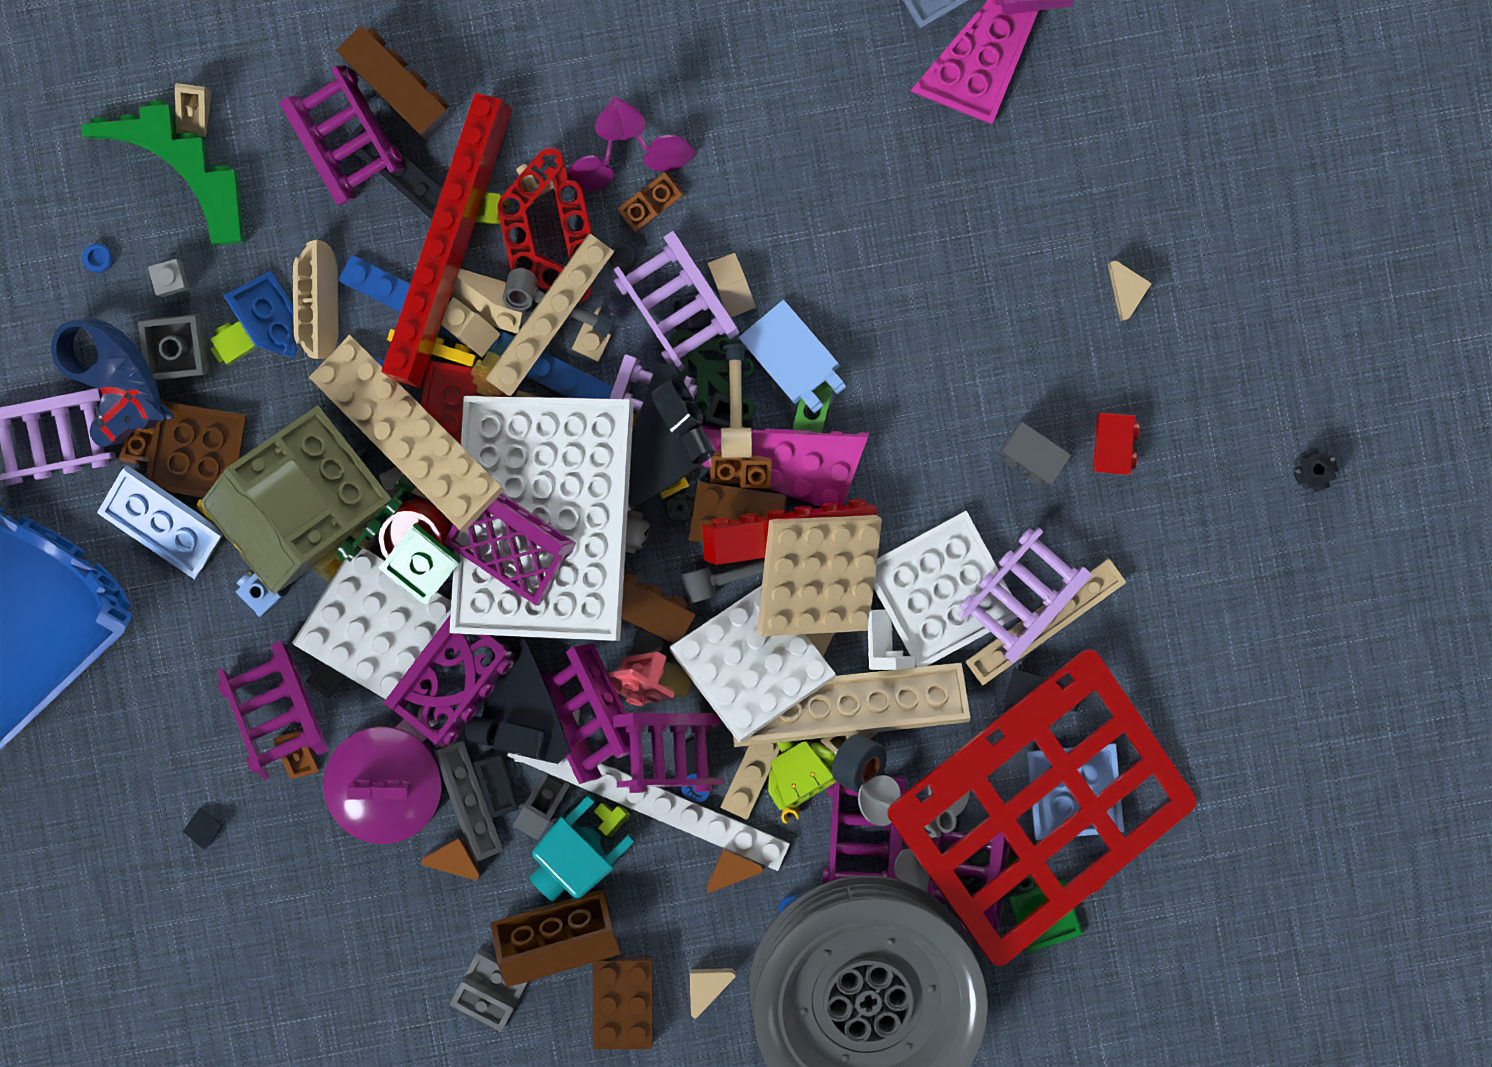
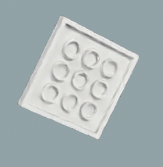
[874,511,1018,667]
[292,544,452,699]
[670,585,836,743]

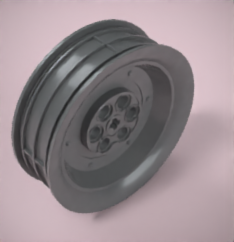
[749,876,988,1067]

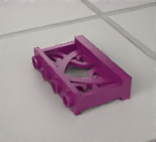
[383,614,516,748]

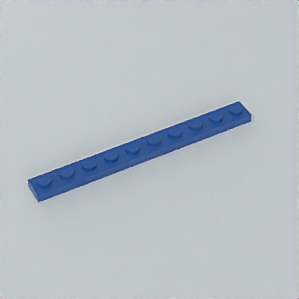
[338,255,614,399]

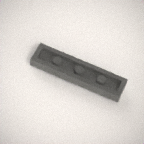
[433,740,503,862]

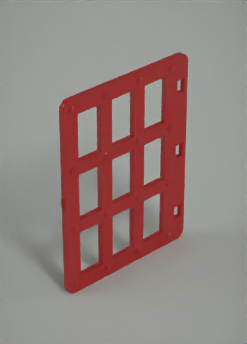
[887,649,1196,966]

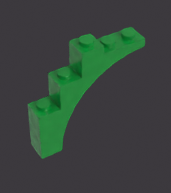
[81,100,245,246]

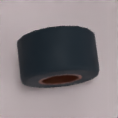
[832,735,887,793]

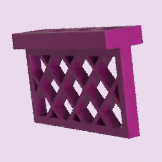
[444,493,576,606]

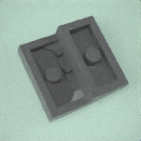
[449,949,527,1032]

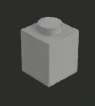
[148,259,190,297]

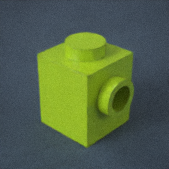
[210,321,258,365]

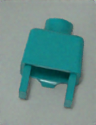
[528,794,635,901]

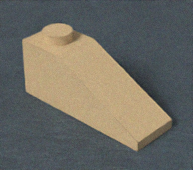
[450,269,527,333]

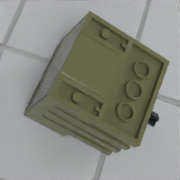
[201,405,392,595]

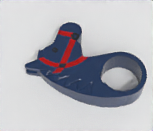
[51,318,174,446]

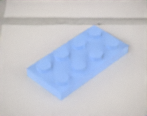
[97,465,224,580]

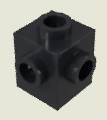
[1293,448,1339,492]

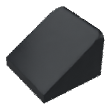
[674,300,711,330]
[705,393,744,428]
[183,807,224,850]

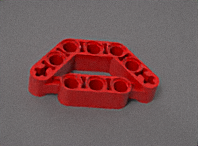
[497,146,594,303]

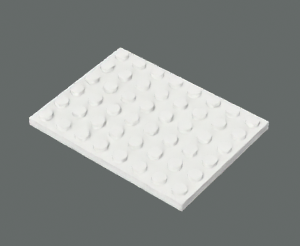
[450,396,634,641]

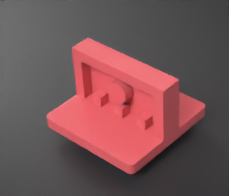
[608,652,675,706]

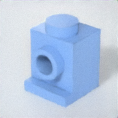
[236,571,284,617]

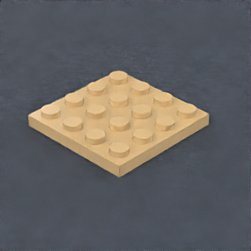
[757,515,882,637]

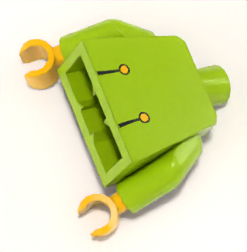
[768,741,837,823]

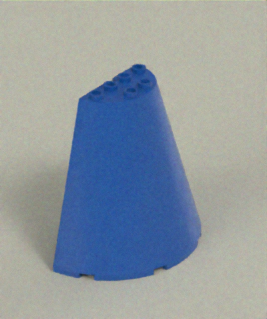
[0,507,132,750]

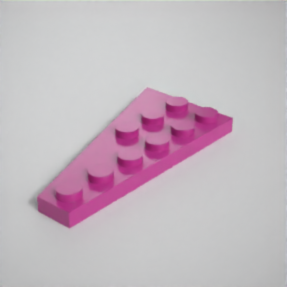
[910,0,1038,125]
[702,426,869,507]

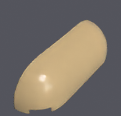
[293,240,339,359]

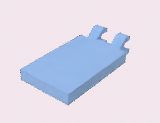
[738,299,846,414]

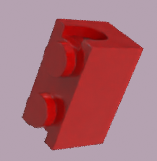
[1092,413,1140,475]

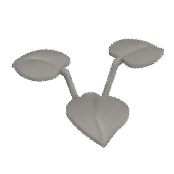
[858,775,970,892]

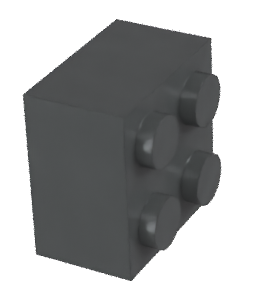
[138,313,212,380]
[998,422,1071,486]

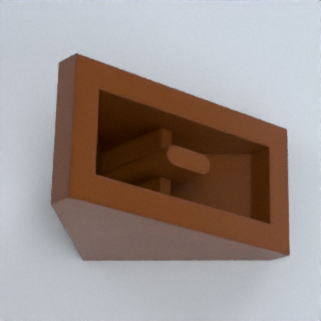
[273,729,319,780]
[420,836,481,881]
[706,848,764,893]

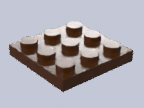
[146,401,247,498]

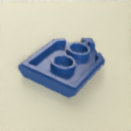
[223,270,297,359]

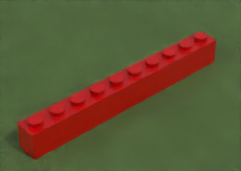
[381,93,513,388]

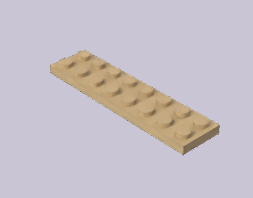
[309,335,505,533]
[733,663,970,747]

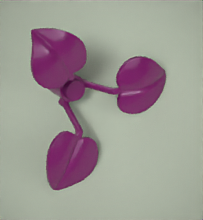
[567,96,696,191]

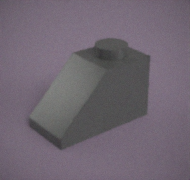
[513,772,571,840]

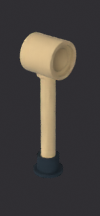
[721,344,752,458]

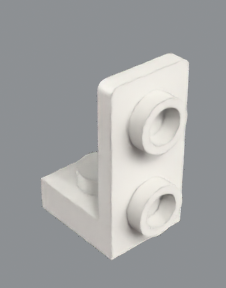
[867,609,915,670]

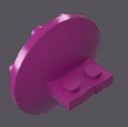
[323,726,442,844]

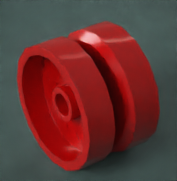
[379,498,452,558]

